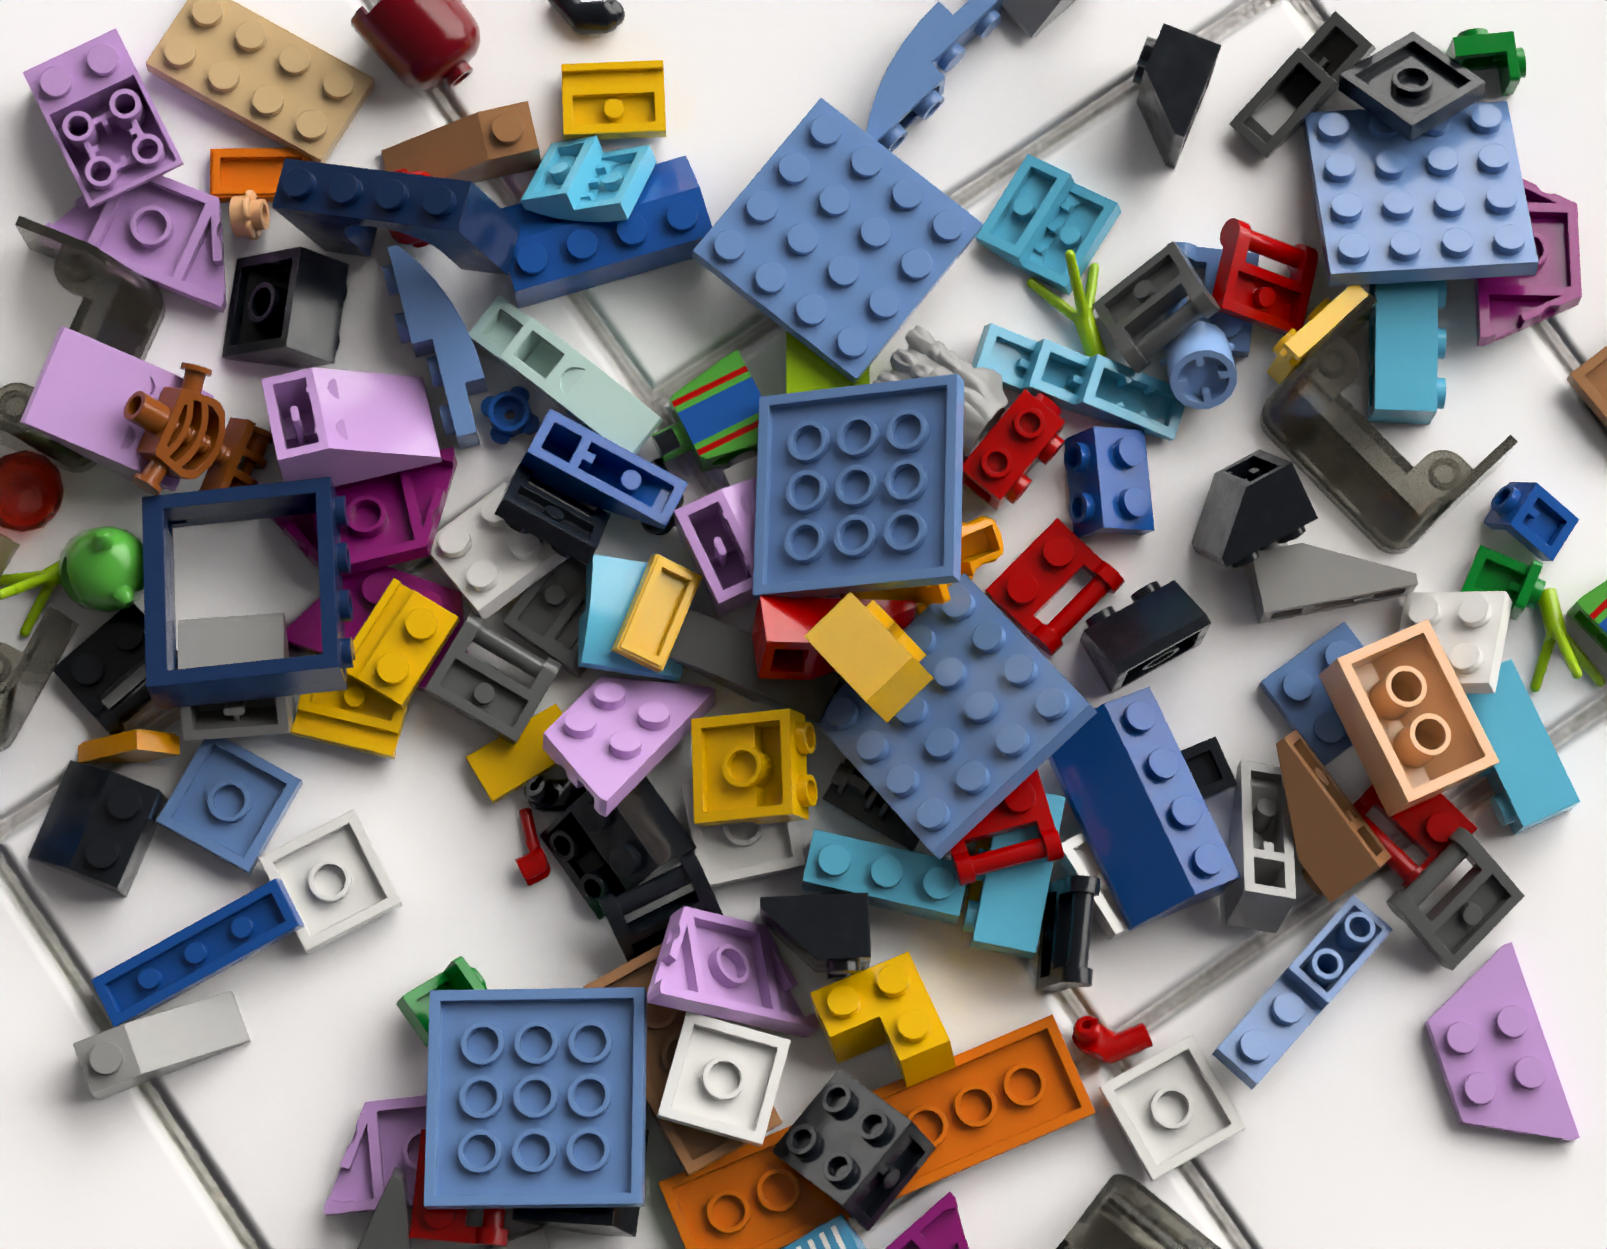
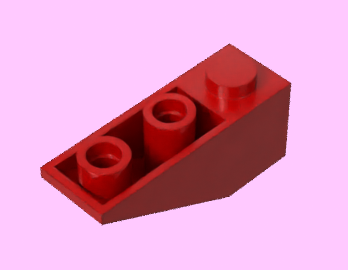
[751,595,917,680]

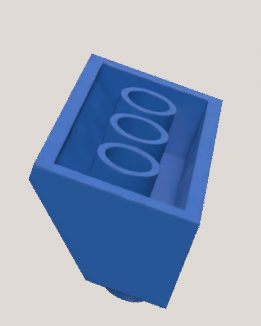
[501,155,712,309]
[1048,686,1241,931]

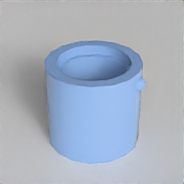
[1160,321,1237,409]

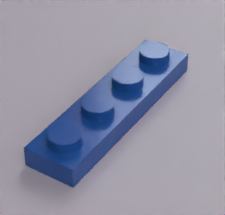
[91,878,305,1027]

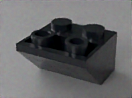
[1191,449,1318,568]
[539,776,697,920]

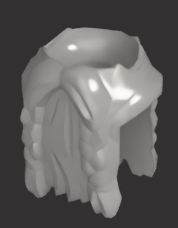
[873,325,1008,460]

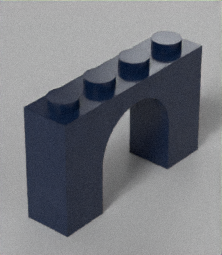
[272,158,520,275]

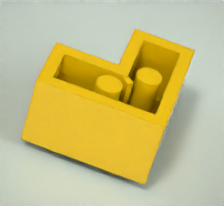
[804,591,933,723]
[810,951,956,1087]

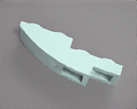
[469,295,663,455]

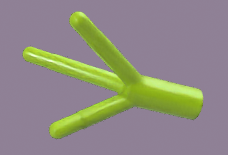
[1027,250,1107,357]
[0,561,60,637]
[1530,588,1606,692]

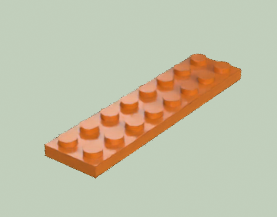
[658,1014,1096,1249]

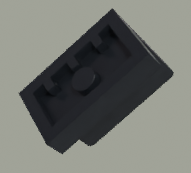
[773,1070,936,1231]

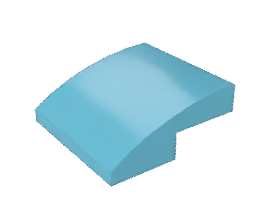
[520,135,657,222]
[975,154,1121,295]
[578,554,693,681]

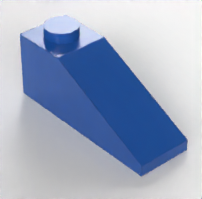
[520,409,688,529]

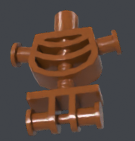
[124,362,274,496]

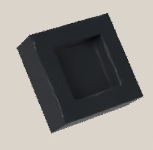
[1181,736,1237,800]

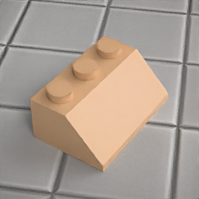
[1318,619,1500,817]

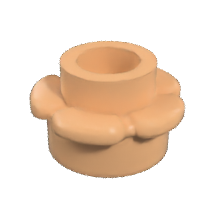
[229,190,270,240]

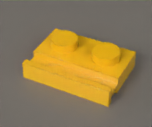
[561,60,666,141]
[1267,285,1370,386]
[347,578,460,709]
[290,674,411,760]

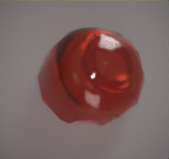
[0,450,64,534]

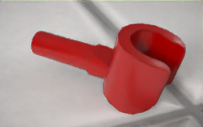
[515,808,551,886]

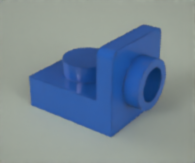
[1484,482,1580,562]

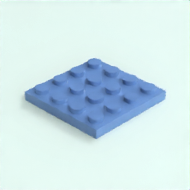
[691,98,983,384]
[1303,101,1539,287]
[753,374,964,600]
[815,573,1097,860]
[424,987,647,1209]

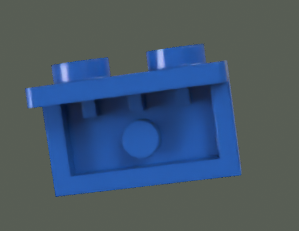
[1064,426,1155,539]

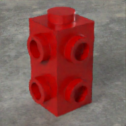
[962,389,1066,511]

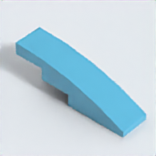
[972,323,1185,441]

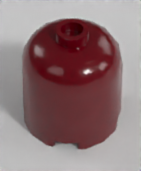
[351,0,481,90]

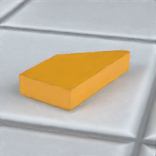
[78,729,180,764]

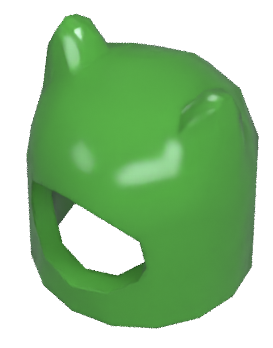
[58,526,144,612]

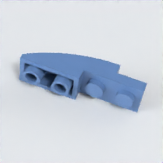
[866,0,1003,152]
[382,245,488,450]
[1212,894,1393,1089]

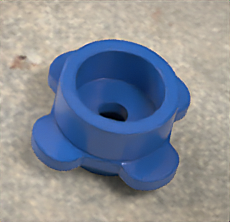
[480,386,540,445]

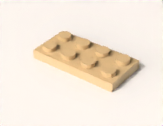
[146,0,375,163]

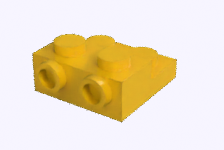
[691,708,818,826]

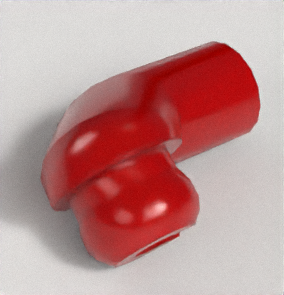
[1072,1015,1153,1064]

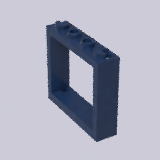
[142,477,355,710]

